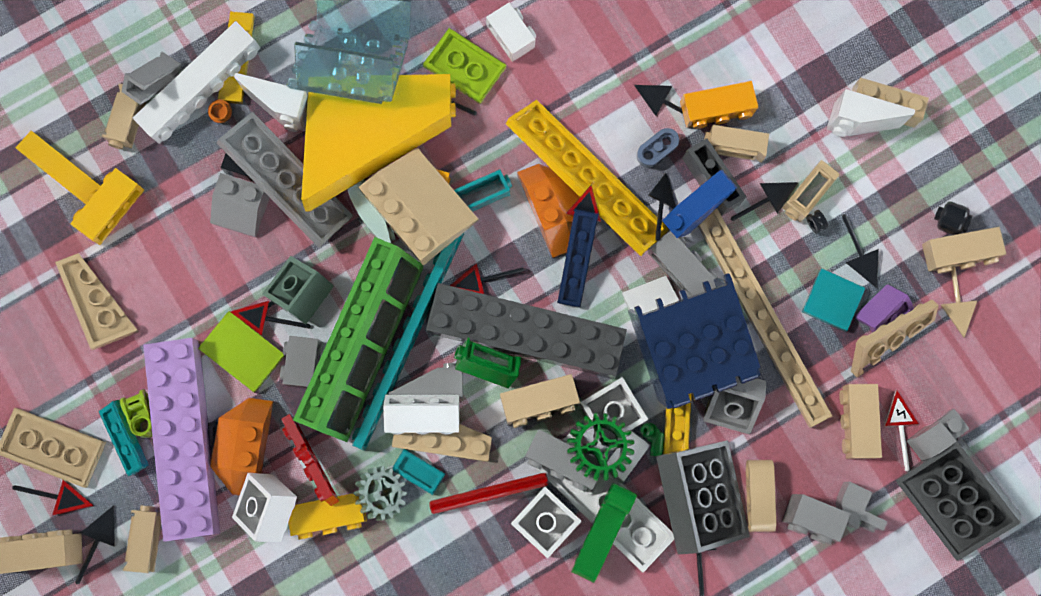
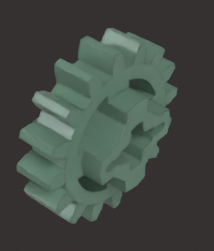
[353,466,407,521]

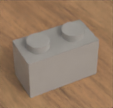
[280,336,322,388]

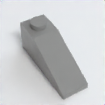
[389,363,463,399]

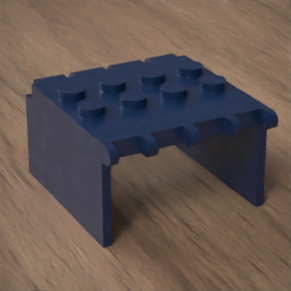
[627,273,761,409]

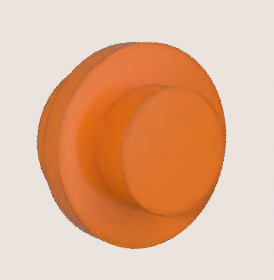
[208,99,232,123]

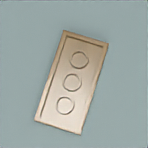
[0,408,106,488]

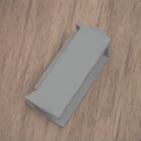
[121,51,181,105]

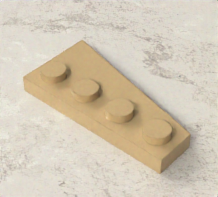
[55,253,139,350]
[851,300,939,378]
[392,424,492,462]

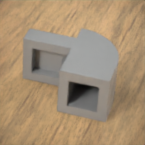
[907,409,970,461]
[836,482,888,533]

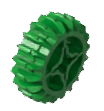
[567,413,635,481]

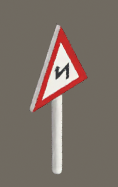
[884,390,919,472]

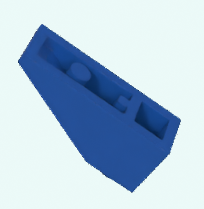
[662,170,738,238]

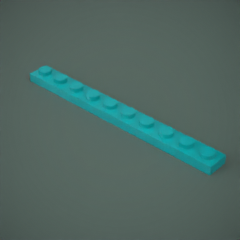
[352,233,464,451]

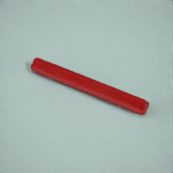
[429,473,549,514]

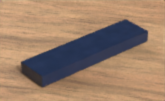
[557,209,599,308]

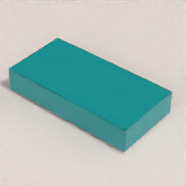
[392,449,446,495]

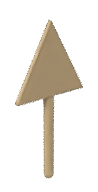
[941,267,977,337]

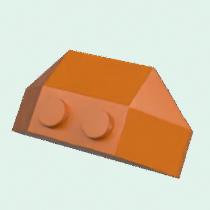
[517,164,580,258]
[210,398,274,496]

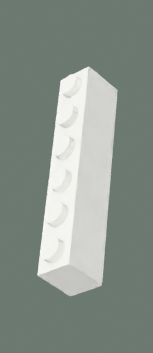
[133,21,261,144]

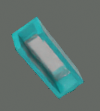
[454,169,513,212]

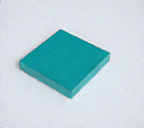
[801,268,865,332]

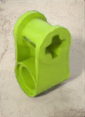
[120,389,153,438]

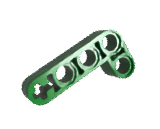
[571,483,637,583]

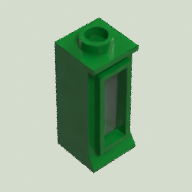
[454,338,521,389]

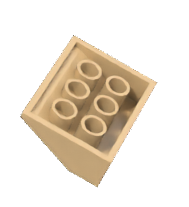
[359,148,479,266]

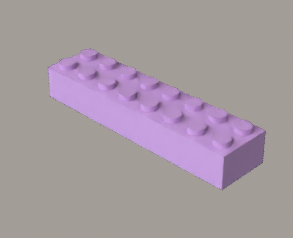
[143,338,220,542]

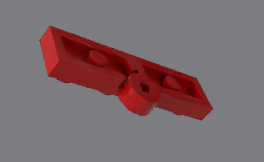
[281,414,339,506]

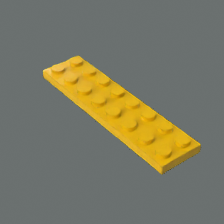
[505,100,670,256]

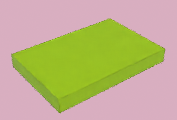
[423,28,506,104]
[198,311,285,393]

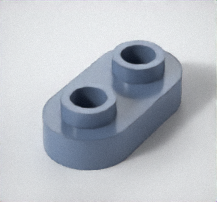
[637,128,679,168]

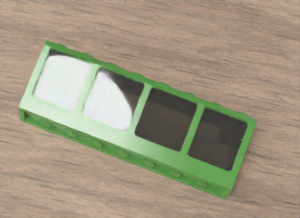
[293,237,424,442]

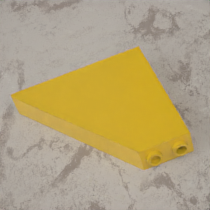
[301,74,456,212]

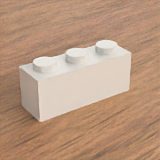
[383,395,460,435]

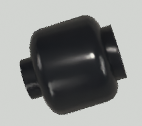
[934,201,973,235]

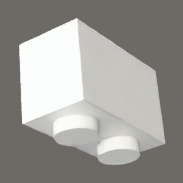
[486,3,536,62]

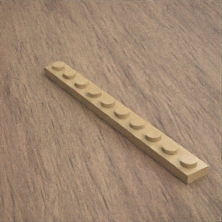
[698,208,832,428]

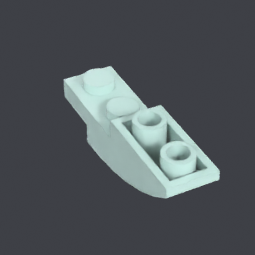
[347,179,396,244]

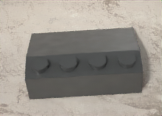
[896,436,1021,561]
[656,440,750,555]

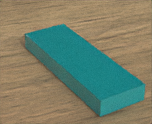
[98,400,149,477]

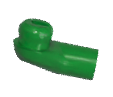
[640,423,664,457]

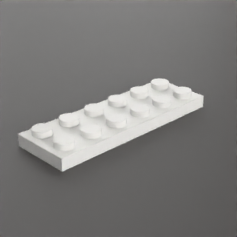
[536,433,674,573]

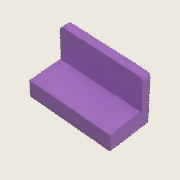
[855,285,914,333]

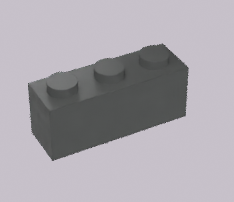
[682,138,747,216]

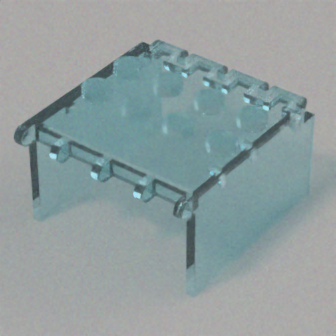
[287,0,411,104]

